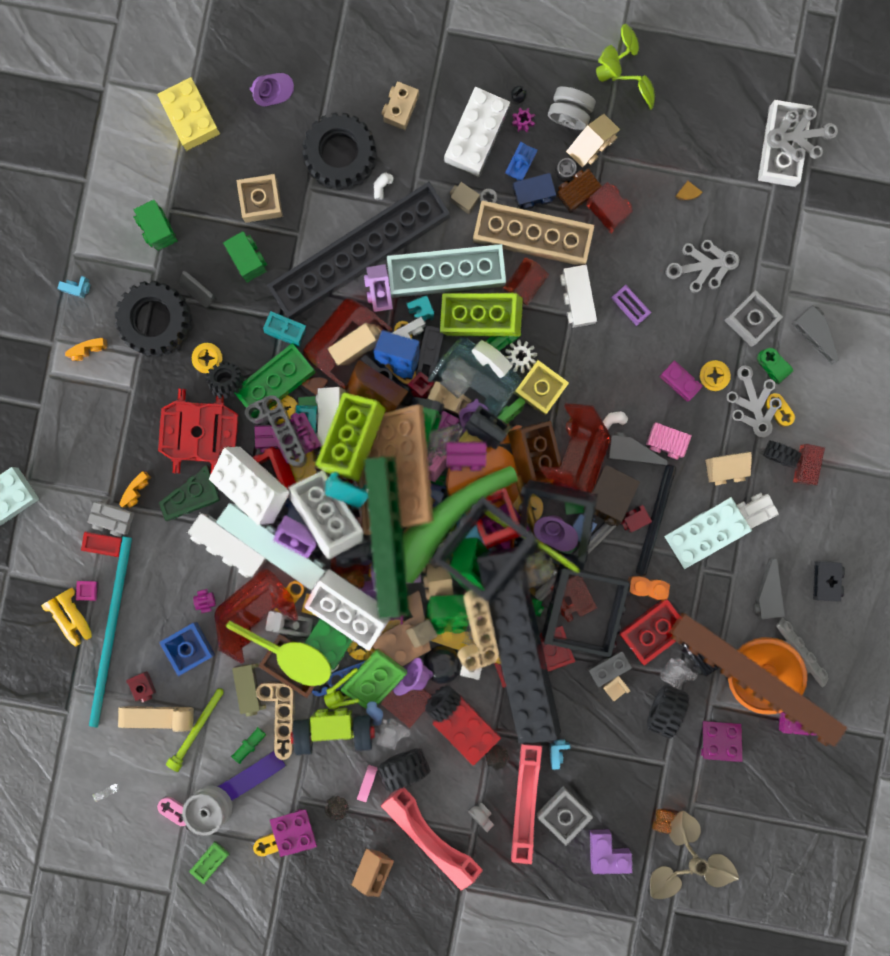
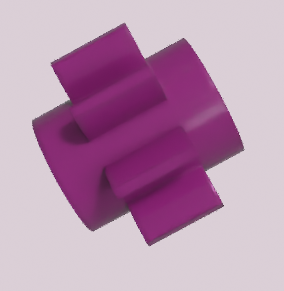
[512,108,535,132]
[193,589,216,613]

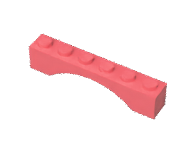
[511,743,542,864]
[381,788,482,890]

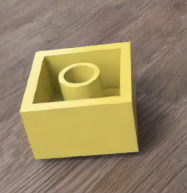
[514,360,569,415]

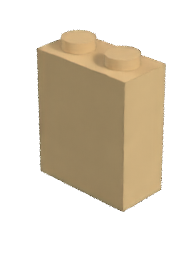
[328,323,382,365]

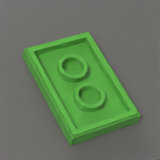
[341,649,407,709]

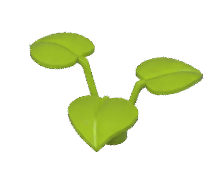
[596,23,655,110]

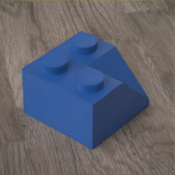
[374,330,419,379]
[159,622,216,676]

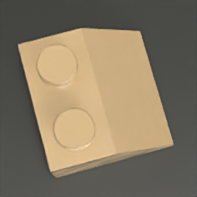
[706,452,752,485]

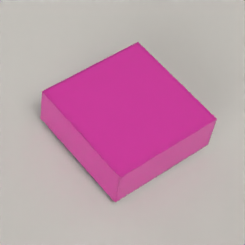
[76,581,97,601]

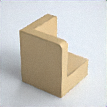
[602,676,630,701]

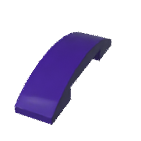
[217,751,286,801]

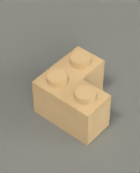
[566,114,620,168]
[423,552,453,601]

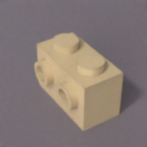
[382,82,419,130]

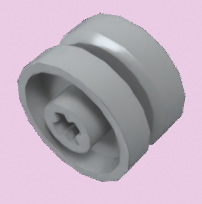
[548,87,596,130]
[182,785,233,836]

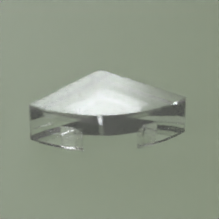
[92,784,119,801]

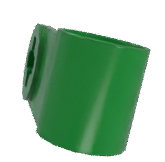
[757,348,793,384]

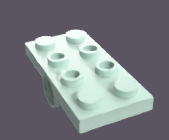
[664,497,752,569]

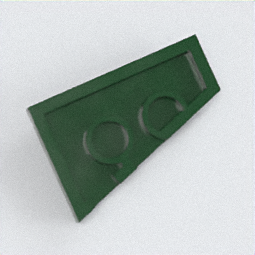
[159,465,220,521]

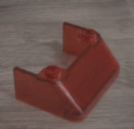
[303,298,393,389]
[541,403,610,493]
[214,569,298,664]

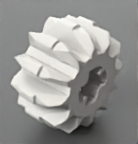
[505,340,537,373]

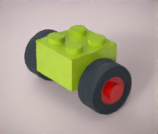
[291,707,375,755]

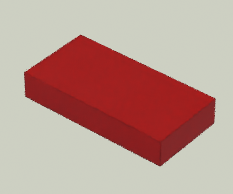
[81,532,122,557]

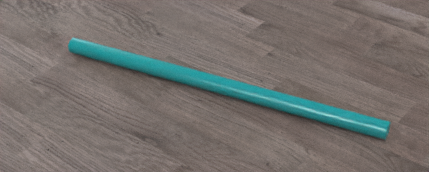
[89,536,132,728]

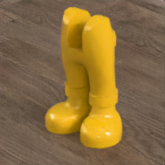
[41,587,92,647]

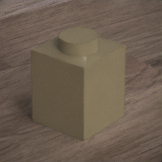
[449,182,480,214]
[406,619,438,648]

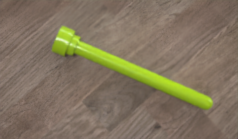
[166,688,224,772]

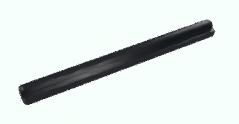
[636,465,676,576]

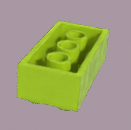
[440,293,523,336]
[316,393,386,482]

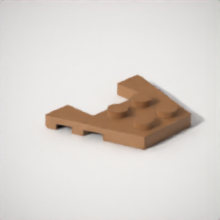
[372,590,431,666]

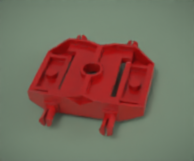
[158,389,239,475]

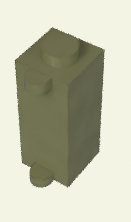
[232,663,266,716]

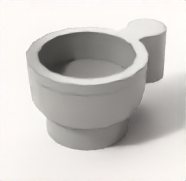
[468,803,494,832]

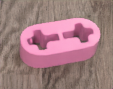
[357,765,377,802]
[158,797,186,826]

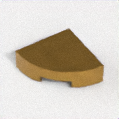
[675,181,703,200]

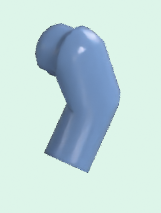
[366,701,383,726]

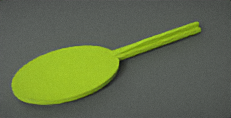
[485,510,580,573]
[226,621,331,686]

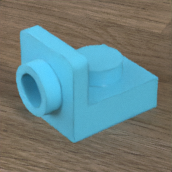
[57,276,90,298]
[549,739,570,769]

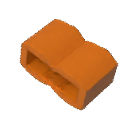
[628,576,670,600]

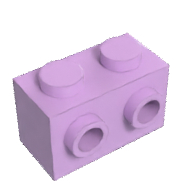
[364,264,393,312]

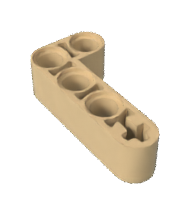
[458,590,499,671]
[256,682,295,760]
[118,706,194,731]

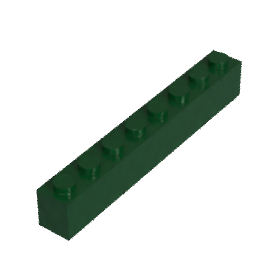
[364,457,410,618]

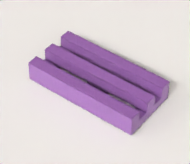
[611,285,651,326]

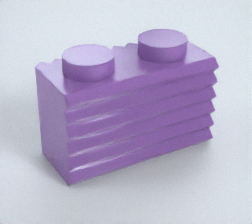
[273,516,317,558]

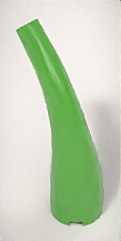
[402,466,518,583]

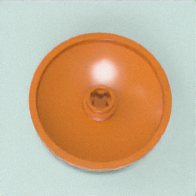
[446,446,519,519]
[728,637,807,714]

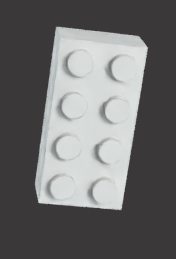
[444,87,510,177]
[758,100,813,187]
[209,447,290,525]
[289,471,363,559]
[188,513,268,578]
[304,569,390,651]

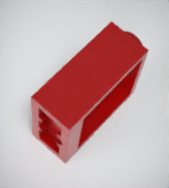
[252,447,296,497]
[471,488,521,549]

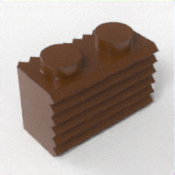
[557,169,602,213]

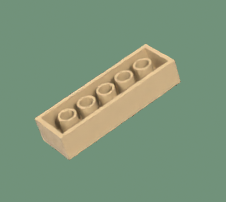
[473,200,594,266]

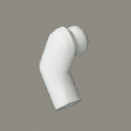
[374,173,393,200]
[599,411,628,432]

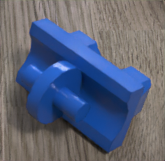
[505,142,538,181]

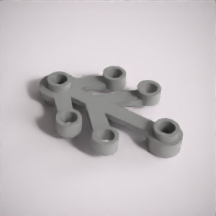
[767,107,838,161]
[666,240,739,293]
[726,365,782,437]

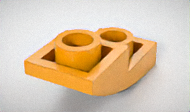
[65,338,108,361]
[120,471,151,508]

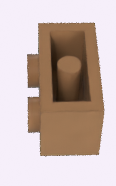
[352,849,394,897]

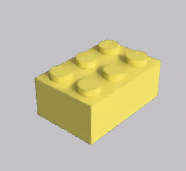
[157,77,220,151]

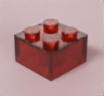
[586,182,633,234]

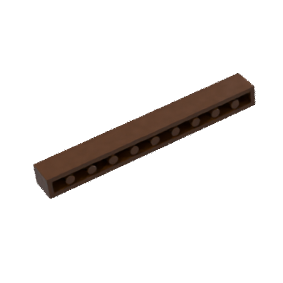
[669,613,848,747]

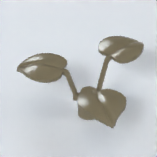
[650,810,739,899]

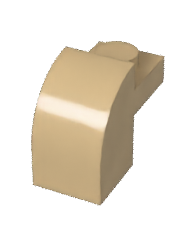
[428,381,471,416]

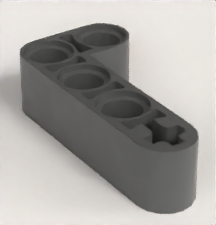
[245,395,307,468]

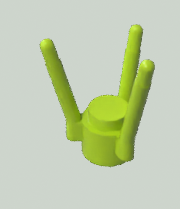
[324,668,359,709]

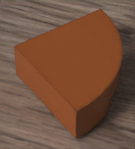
[302,377,329,395]

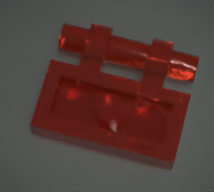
[550,575,597,622]

